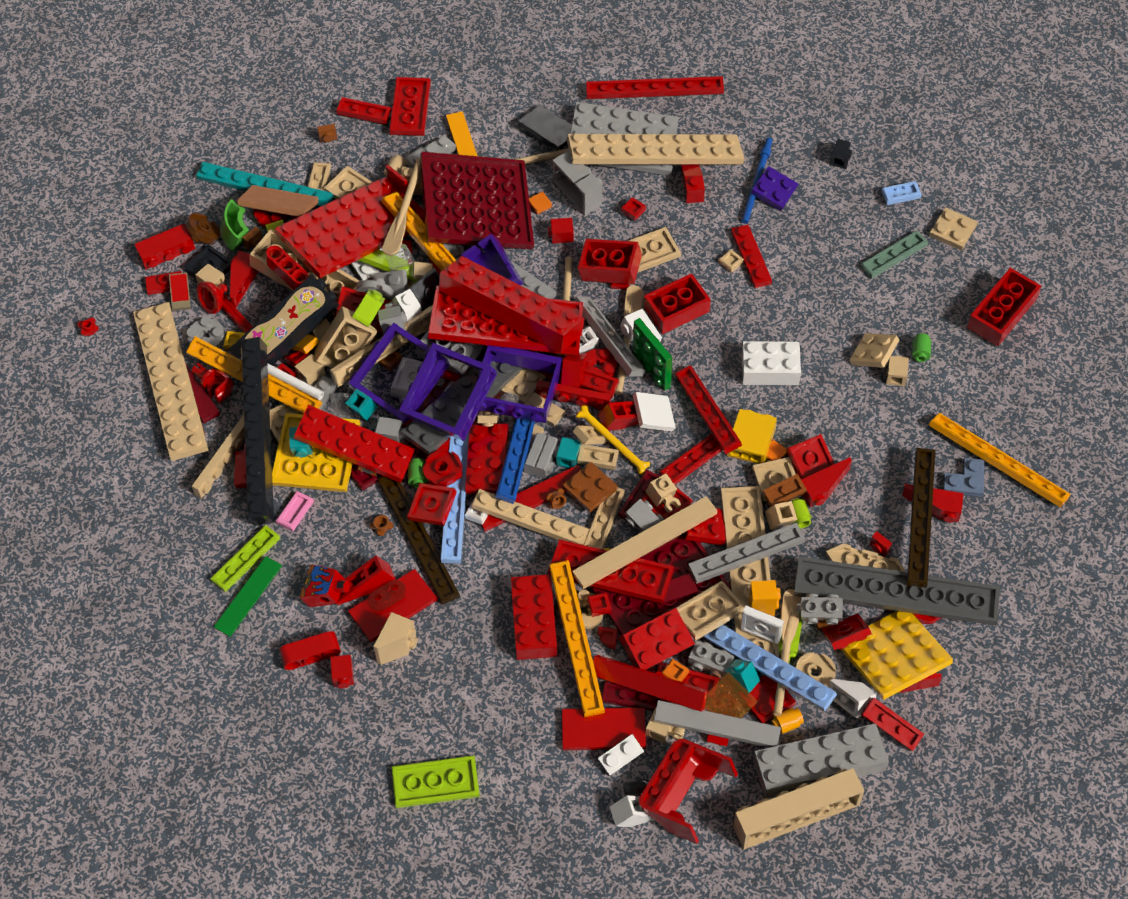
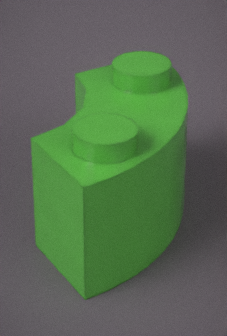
[220,199,249,252]

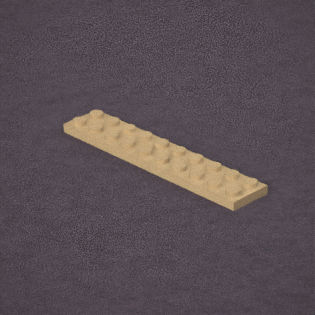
[567,134,745,164]
[133,302,209,461]
[721,486,779,660]

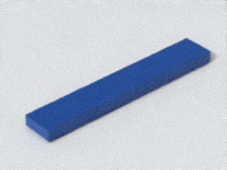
[495,418,535,504]

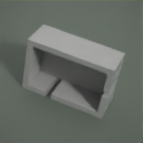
[553,150,603,215]

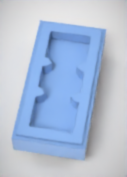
[881,181,922,205]

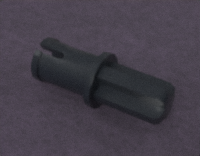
[623,779,650,795]

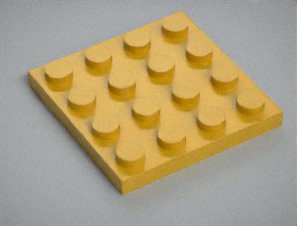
[272,413,361,492]
[840,611,953,700]

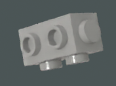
[625,499,665,534]
[797,594,843,625]
[688,641,734,681]

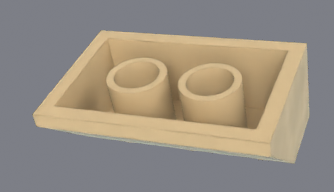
[314,307,377,368]

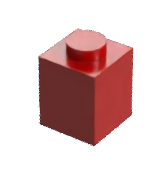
[548,217,574,244]
[330,654,355,689]

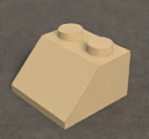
[373,612,418,665]

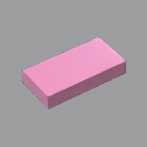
[276,491,314,532]

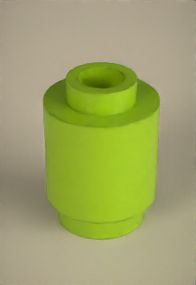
[791,498,811,529]

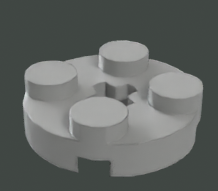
[357,278,394,300]
[187,317,225,348]

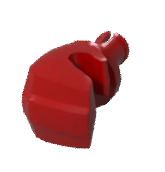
[192,363,234,403]

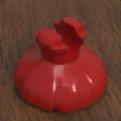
[196,282,228,314]

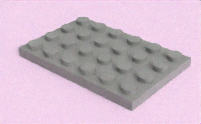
[568,102,679,175]

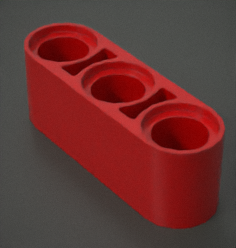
[266,245,309,290]
[279,631,341,670]

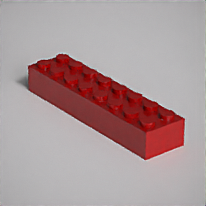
[439,256,584,353]

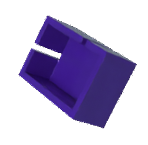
[462,234,524,285]

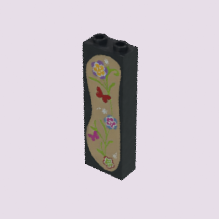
[229,275,340,366]

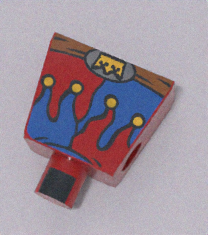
[299,565,350,607]

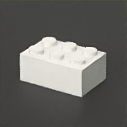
[742,341,801,385]

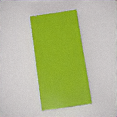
[392,755,480,808]

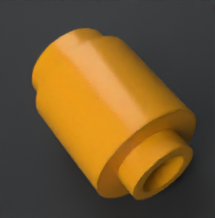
[771,708,804,734]

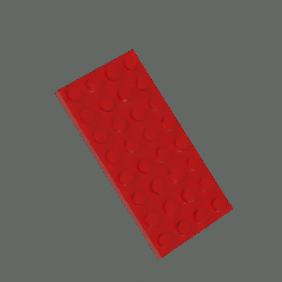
[274,176,426,278]
[428,286,583,356]

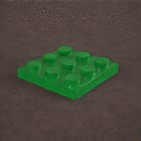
[632,318,673,391]

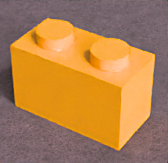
[748,580,781,616]

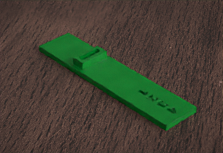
[214,556,282,637]

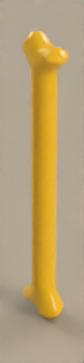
[576,405,650,475]

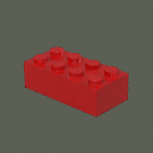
[967,267,1042,347]
[511,574,557,660]

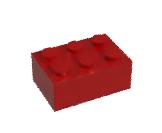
[578,239,642,284]
[644,273,711,335]
[619,608,695,670]

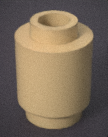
[384,155,406,176]

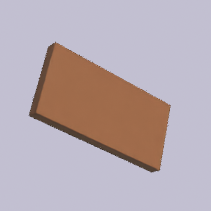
[238,185,318,217]

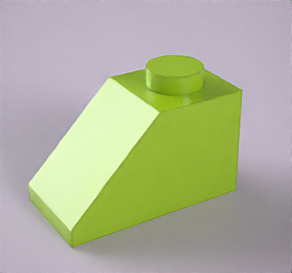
[352,289,385,327]

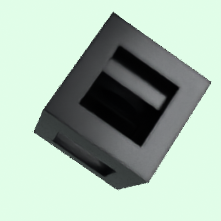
[830,139,853,170]

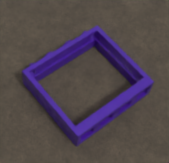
[349,322,450,424]
[399,343,497,441]
[475,345,562,423]

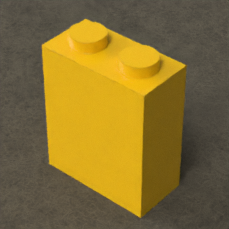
[727,409,777,464]

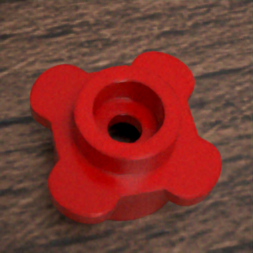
[78,317,99,336]

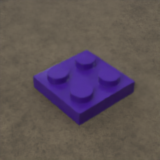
[751,166,799,211]

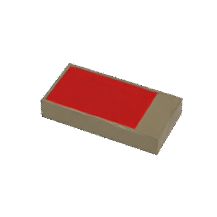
[169,273,191,311]

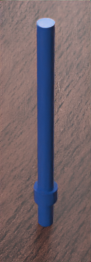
[741,138,773,224]

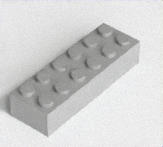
[753,723,889,798]

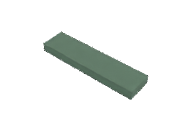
[860,230,928,279]

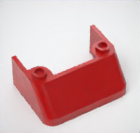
[639,739,738,844]

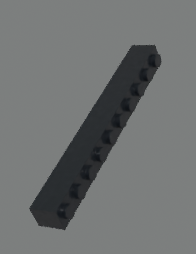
[241,337,274,525]

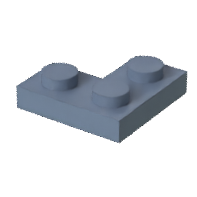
[943,458,984,497]

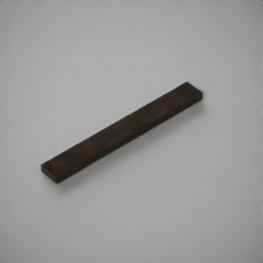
[906,447,936,588]
[377,476,460,605]

